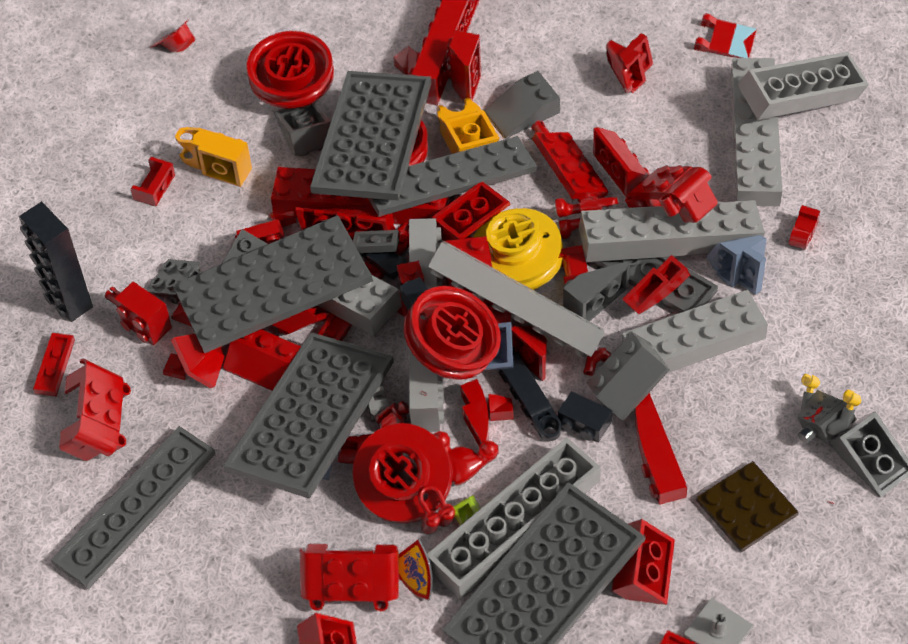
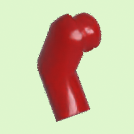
[583,347,611,376]

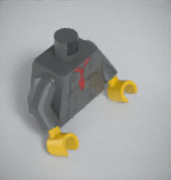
[797,374,862,444]

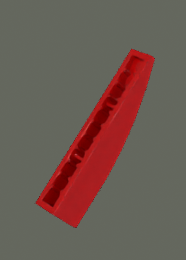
[635,392,688,505]

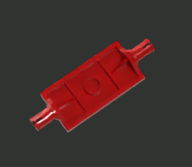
[531,121,609,204]

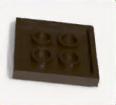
[696,461,799,553]

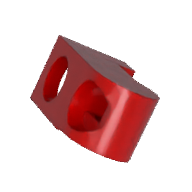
[789,205,821,250]

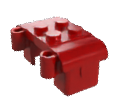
[625,165,718,223]
[59,358,131,461]
[299,544,399,612]

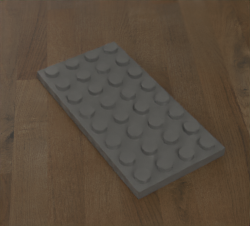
[310,71,431,201]
[173,215,373,353]
[223,332,394,499]
[442,482,645,644]

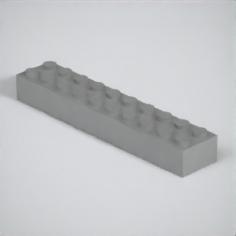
[409,218,444,432]

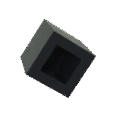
[400,277,428,316]

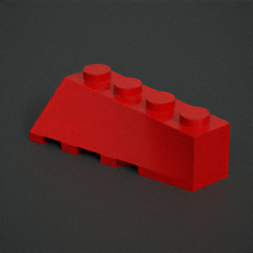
[295,205,394,241]

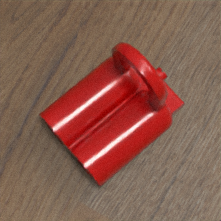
[418,485,455,535]

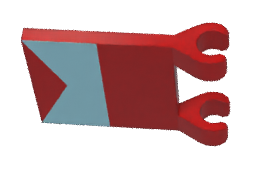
[694,13,757,58]

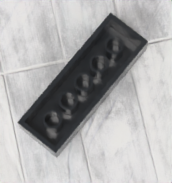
[19,201,93,322]

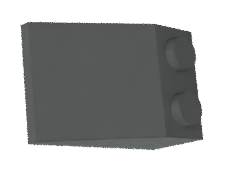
[484,71,560,139]
[274,102,331,156]
[563,261,630,321]
[829,411,908,497]

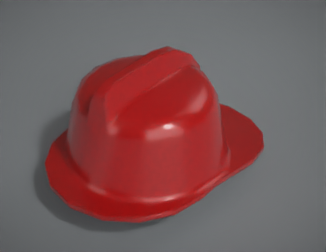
[149,19,195,52]

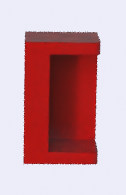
[130,157,175,207]

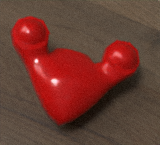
[433,431,499,486]

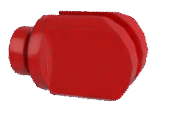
[375,401,410,428]

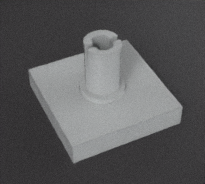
[683,598,753,644]

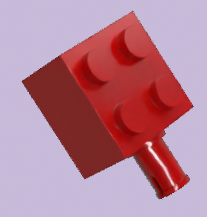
[105,281,172,346]

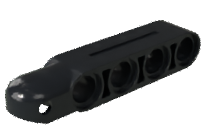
[498,346,561,442]

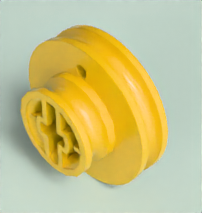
[473,208,563,290]

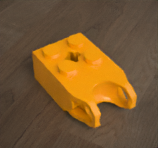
[437,98,499,154]
[175,127,252,187]

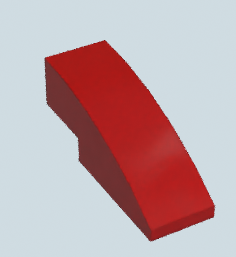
[622,255,690,315]
[460,379,489,448]

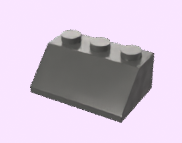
[586,332,670,421]

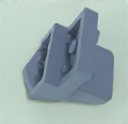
[707,235,767,295]

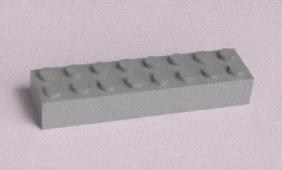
[731,58,782,206]
[579,200,765,262]
[428,241,605,358]
[427,437,601,600]

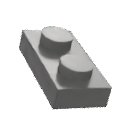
[353,230,400,253]

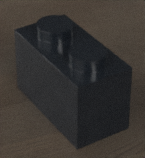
[558,391,613,442]

